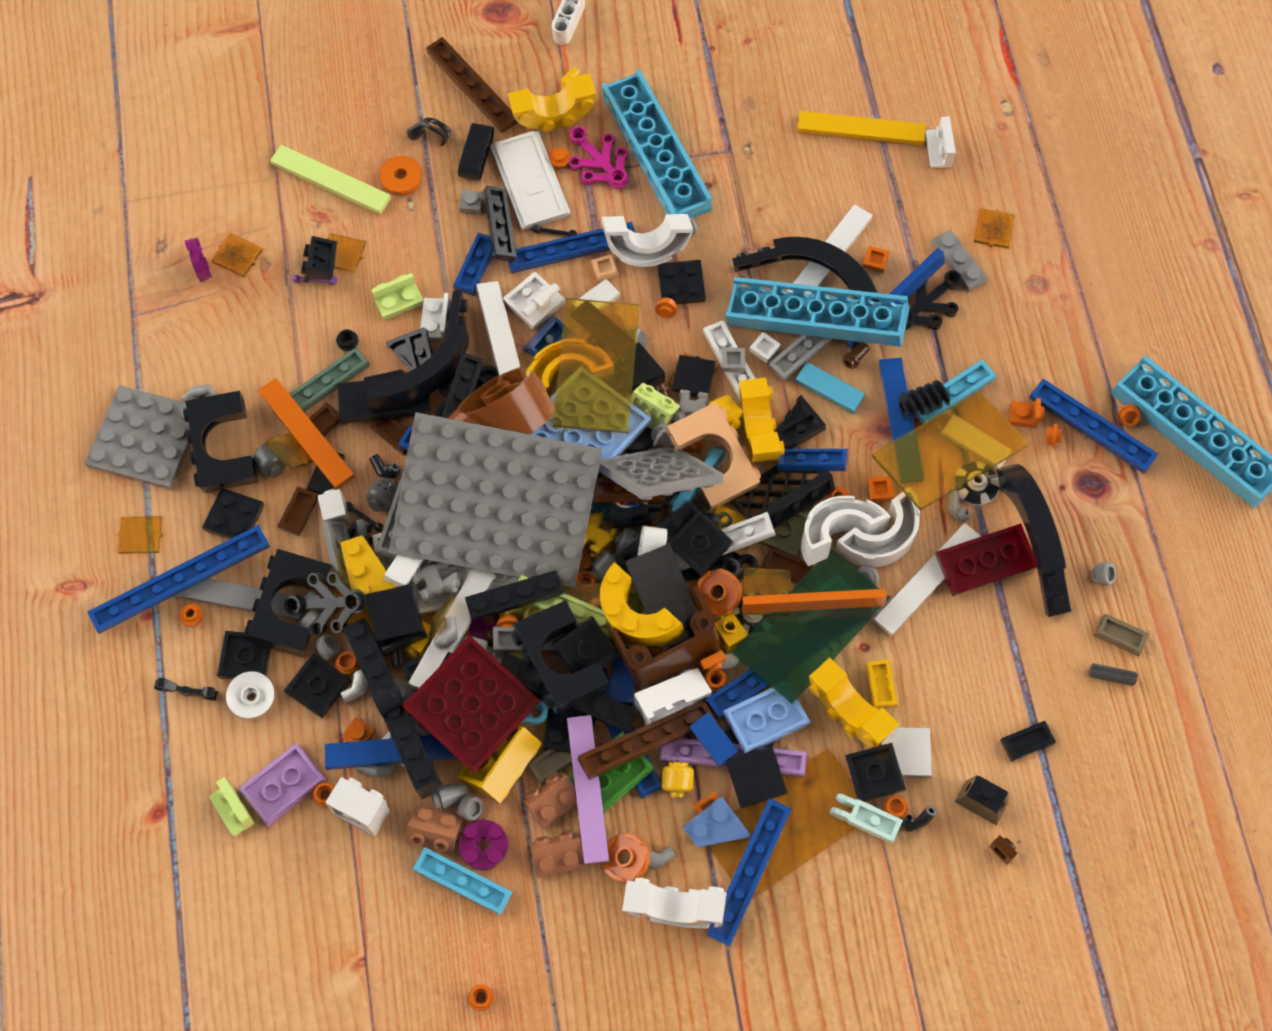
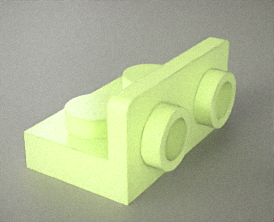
[371,273,424,321]
[629,383,680,430]
[209,777,255,836]

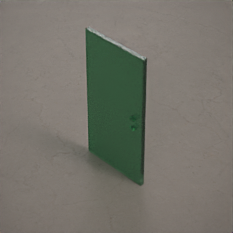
[732,549,891,704]

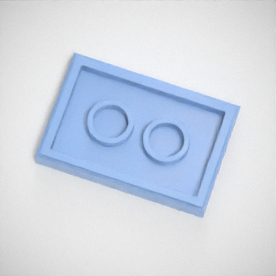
[723,680,811,755]

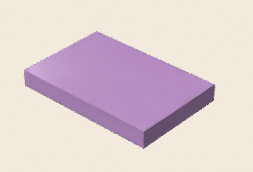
[238,743,327,827]

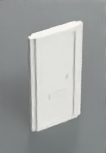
[490,131,571,230]

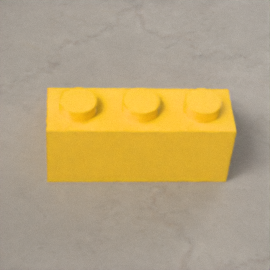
[457,725,542,803]

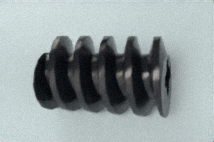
[898,380,950,422]

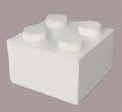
[326,777,390,837]

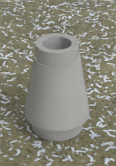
[431,783,468,810]

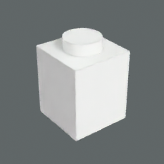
[318,489,351,523]

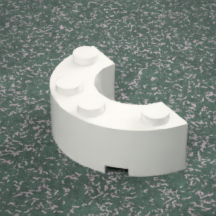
[602,214,693,267]
[835,488,920,567]
[801,496,891,566]
[622,878,727,929]

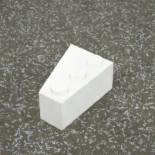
[634,668,712,726]

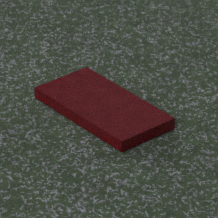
[935,523,1037,597]

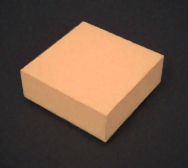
[591,254,619,282]

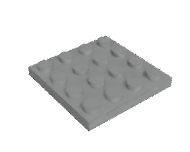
[84,385,190,490]
[598,446,723,500]

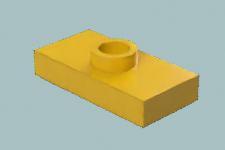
[865,659,898,709]

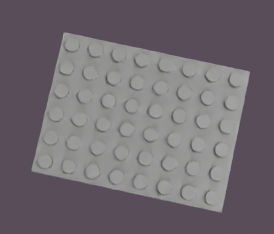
[389,412,602,588]

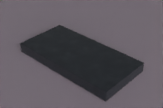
[338,378,431,424]
[625,544,697,651]

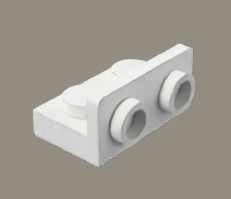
[925,116,956,168]
[421,293,451,342]

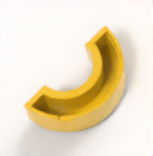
[508,73,596,132]
[526,340,614,397]
[739,377,785,463]
[600,562,685,647]
[809,658,900,748]

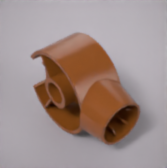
[448,367,556,434]

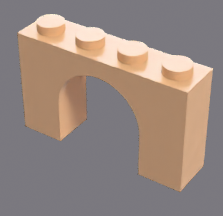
[666,402,761,511]

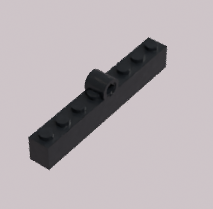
[343,617,445,800]

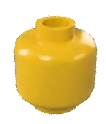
[662,762,694,797]

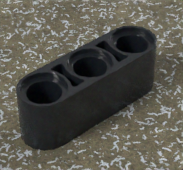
[458,123,494,181]

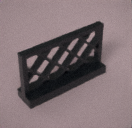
[730,465,835,528]

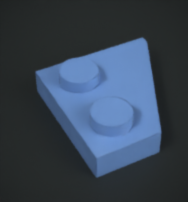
[682,796,751,847]

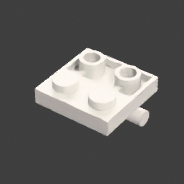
[503,272,565,330]

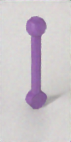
[292,275,338,285]

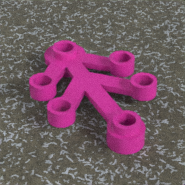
[569,126,629,189]

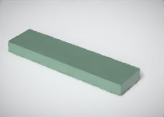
[290,347,370,412]

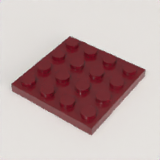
[402,635,541,774]

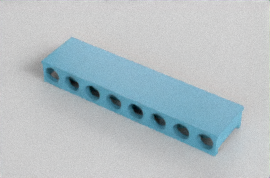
[601,69,712,218]
[725,277,910,347]
[1111,355,1272,509]

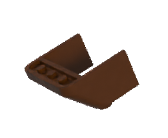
[606,585,720,689]

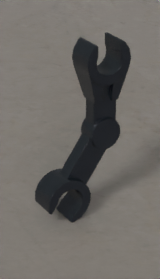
[154,678,218,701]

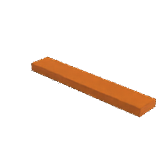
[257,378,355,490]
[741,589,887,614]

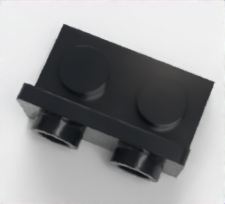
[301,236,338,283]

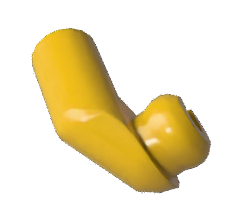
[560,67,581,90]

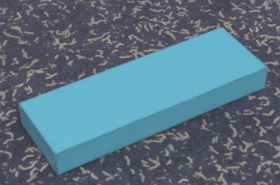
[795,362,865,414]

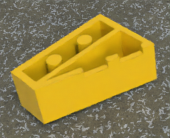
[340,535,397,615]

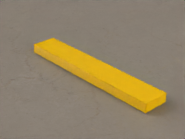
[797,111,926,146]

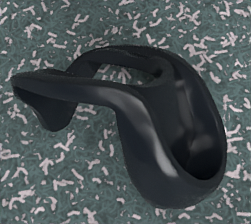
[407,117,451,147]

